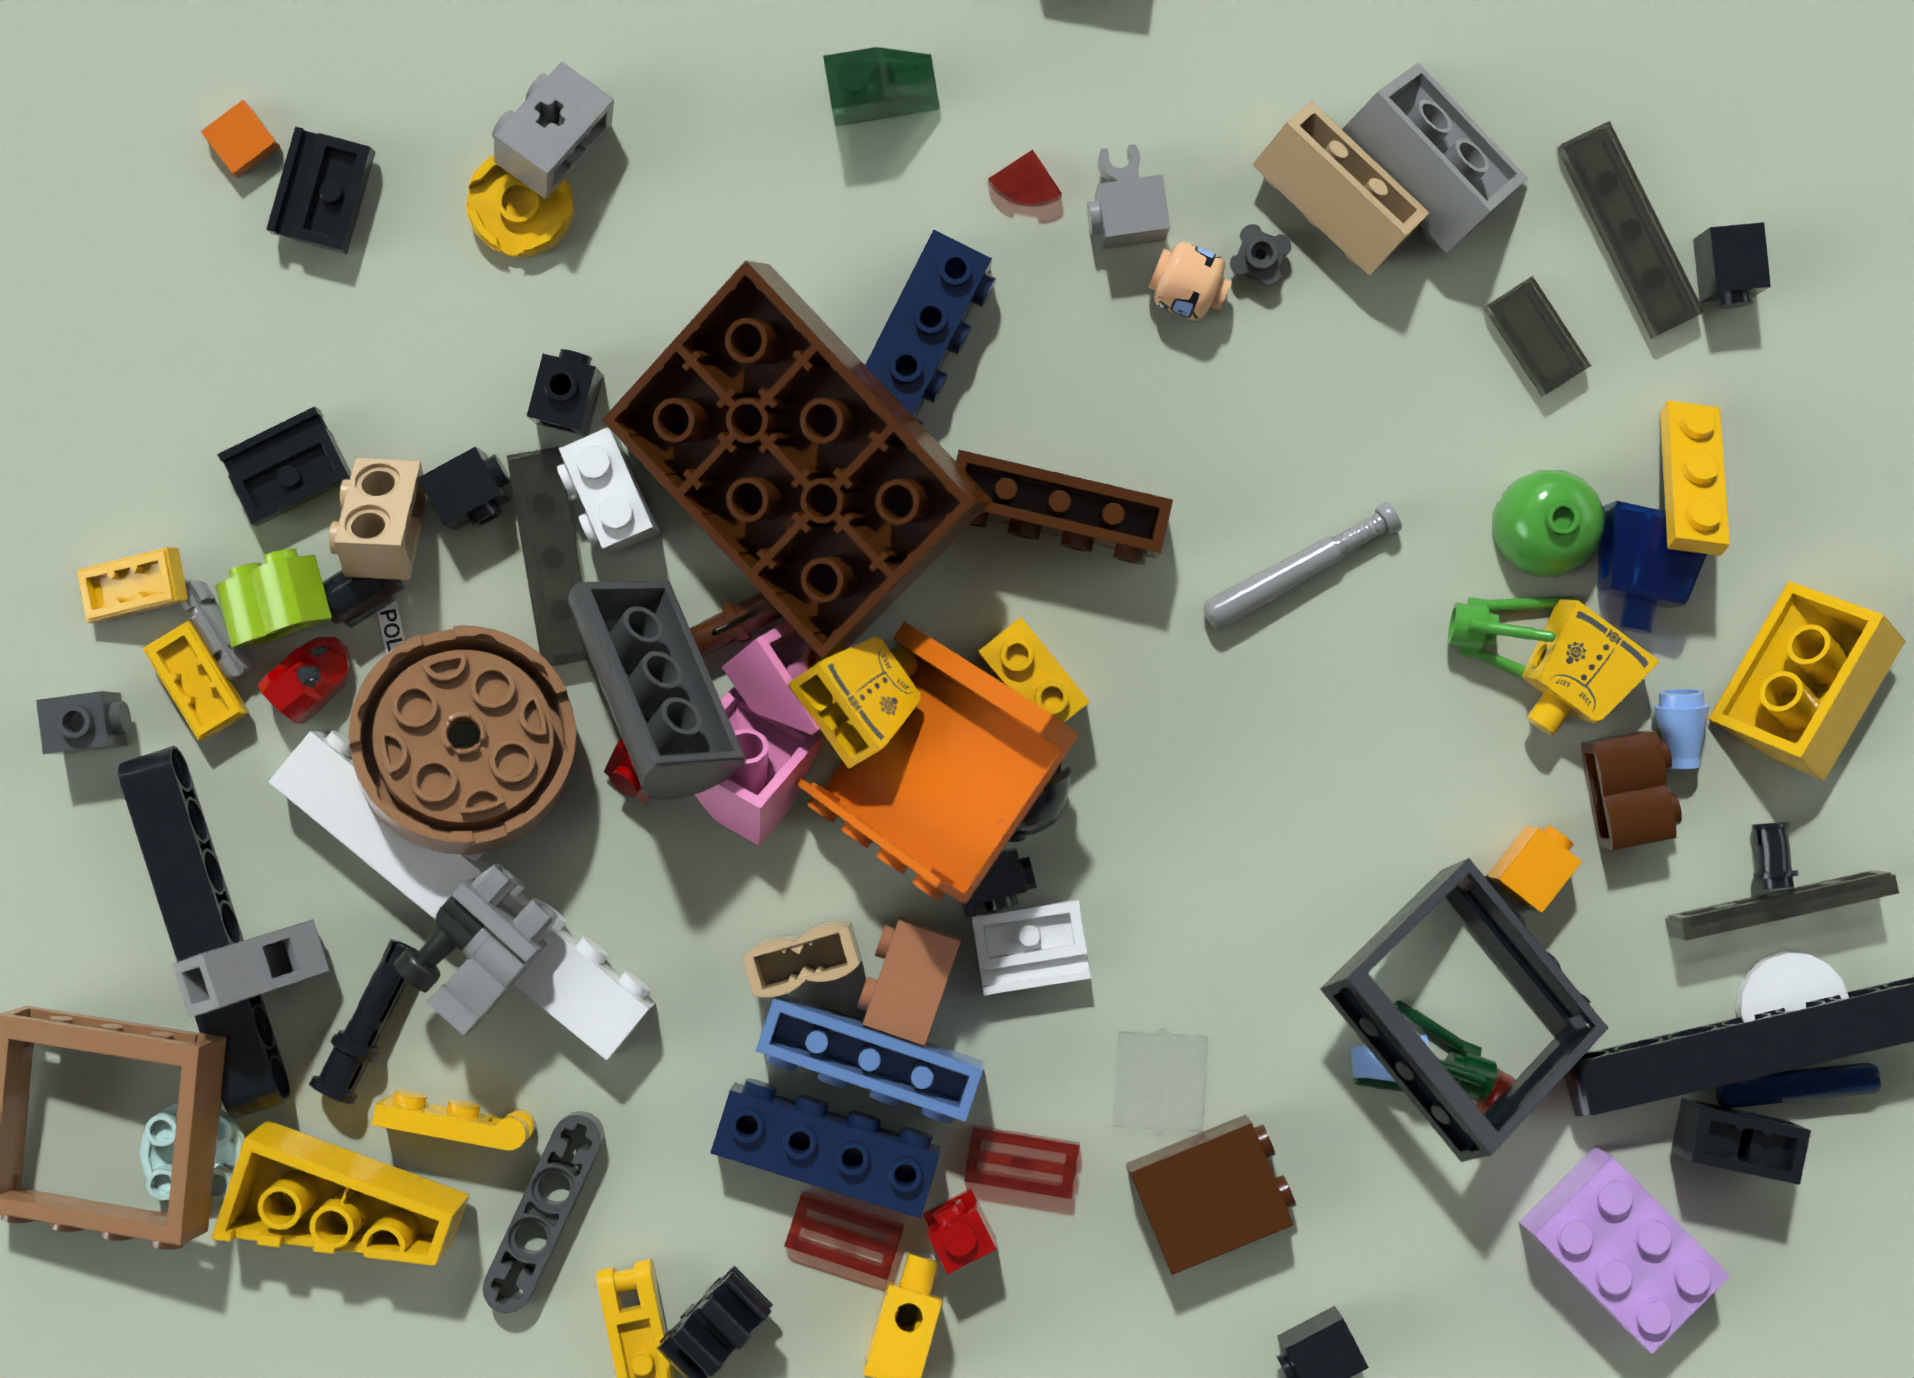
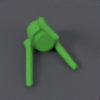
[1448,596,1576,678]

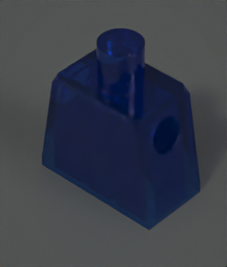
[1597,501,1707,634]

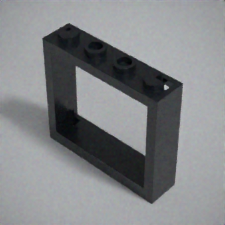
[1320,858,1608,1162]

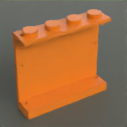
[794,621,1079,904]

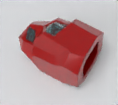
[257,636,351,724]

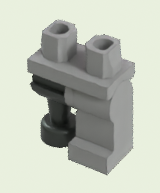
[393,863,558,1036]

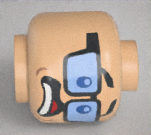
[1148,242,1232,321]

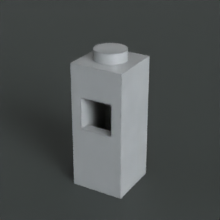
[172,919,330,1018]

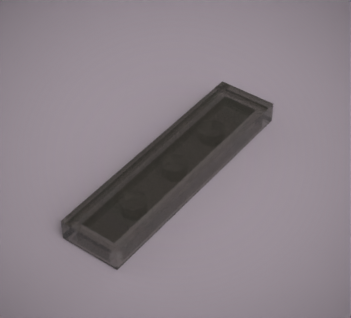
[1557,121,1705,339]
[507,446,590,667]
[1665,870,1899,941]

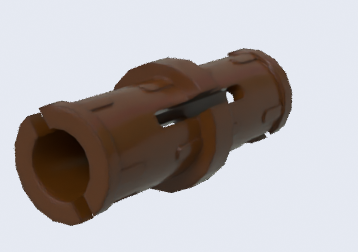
[690,592,782,657]

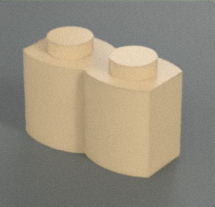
[742,920,862,998]

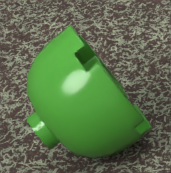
[1492,470,1605,577]

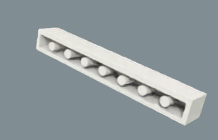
[268,730,655,1061]

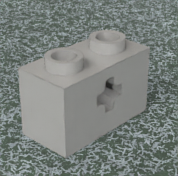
[492,61,614,200]

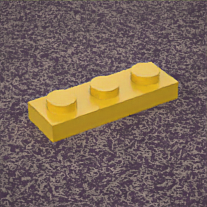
[1660,400,1730,556]

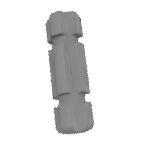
[181,580,255,680]

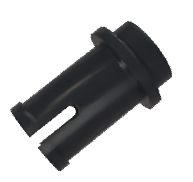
[1752,822,1799,889]

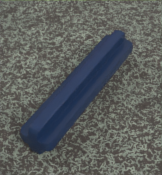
[1716,1063,1881,1108]

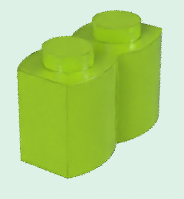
[215,548,332,649]

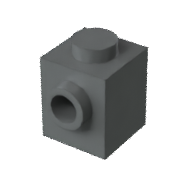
[36,691,131,754]

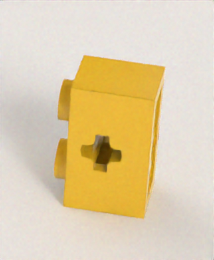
[978,617,1090,723]

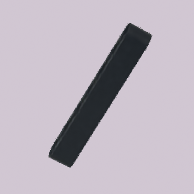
[118,745,290,1119]
[1565,977,1914,1116]

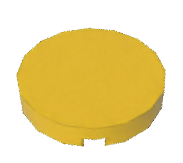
[466,155,574,258]

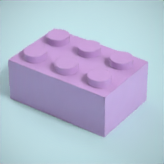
[1519,1146,1730,1354]

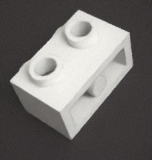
[557,427,661,554]

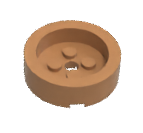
[349,625,576,855]

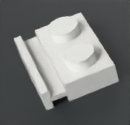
[971,899,1091,995]

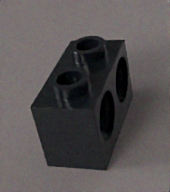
[1671,1098,1811,1185]

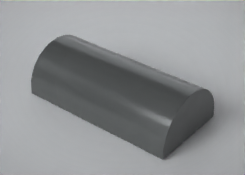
[568,581,747,800]

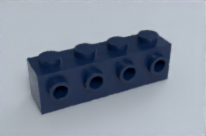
[865,230,996,426]
[710,1078,940,1219]

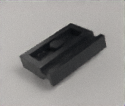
[266,126,376,254]
[217,406,351,526]

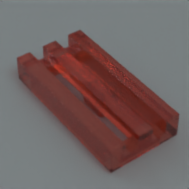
[964,1125,1080,1199]
[784,1191,904,1280]

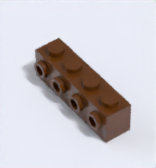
[956,450,1173,565]

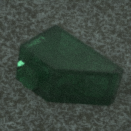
[823,47,940,127]

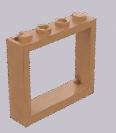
[0,1006,227,1250]

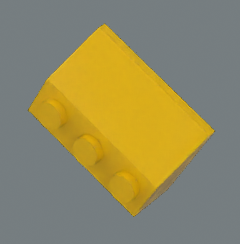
[1708,581,1906,781]

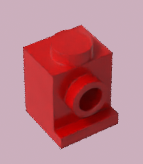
[923,1188,997,1275]

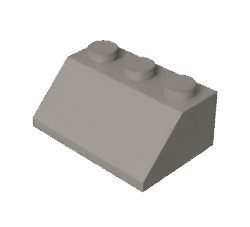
[1342,62,1528,253]

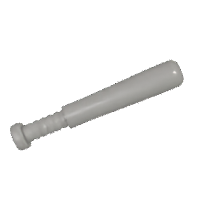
[1203,502,1402,630]

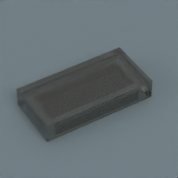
[1484,276,1591,397]

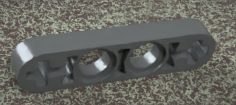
[482,1111,605,1313]

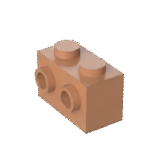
[857,916,961,1046]

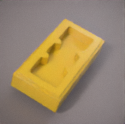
[77,547,189,623]
[142,620,250,741]

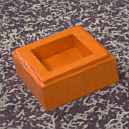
[200,99,281,178]

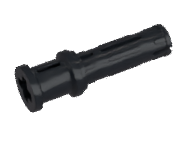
[309,938,416,1105]

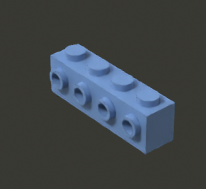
[756,994,983,1124]

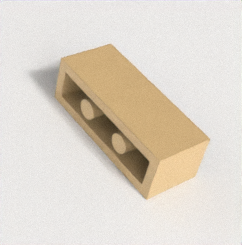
[1253,101,1430,276]

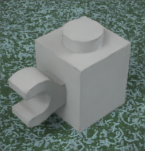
[1087,144,1170,249]

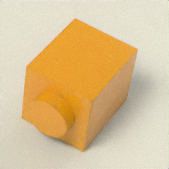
[1488,825,1582,913]

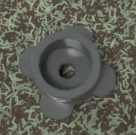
[1230,224,1291,286]

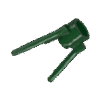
[1353,1000,1497,1102]

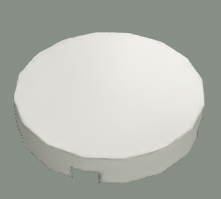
[1736,951,1849,1023]

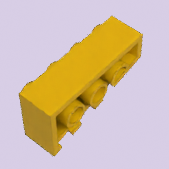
[211,1120,470,1266]

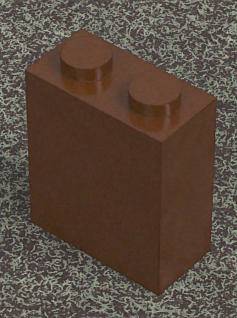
[1126,1114,1296,1275]

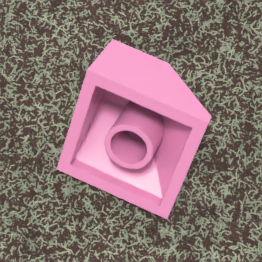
[722,621,855,735]
[695,686,822,846]

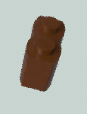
[1581,730,1682,850]

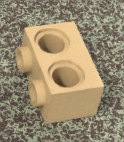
[329,458,428,580]

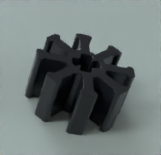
[656,1266,773,1378]

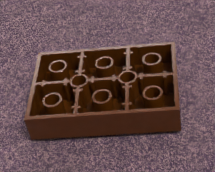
[602,260,993,659]

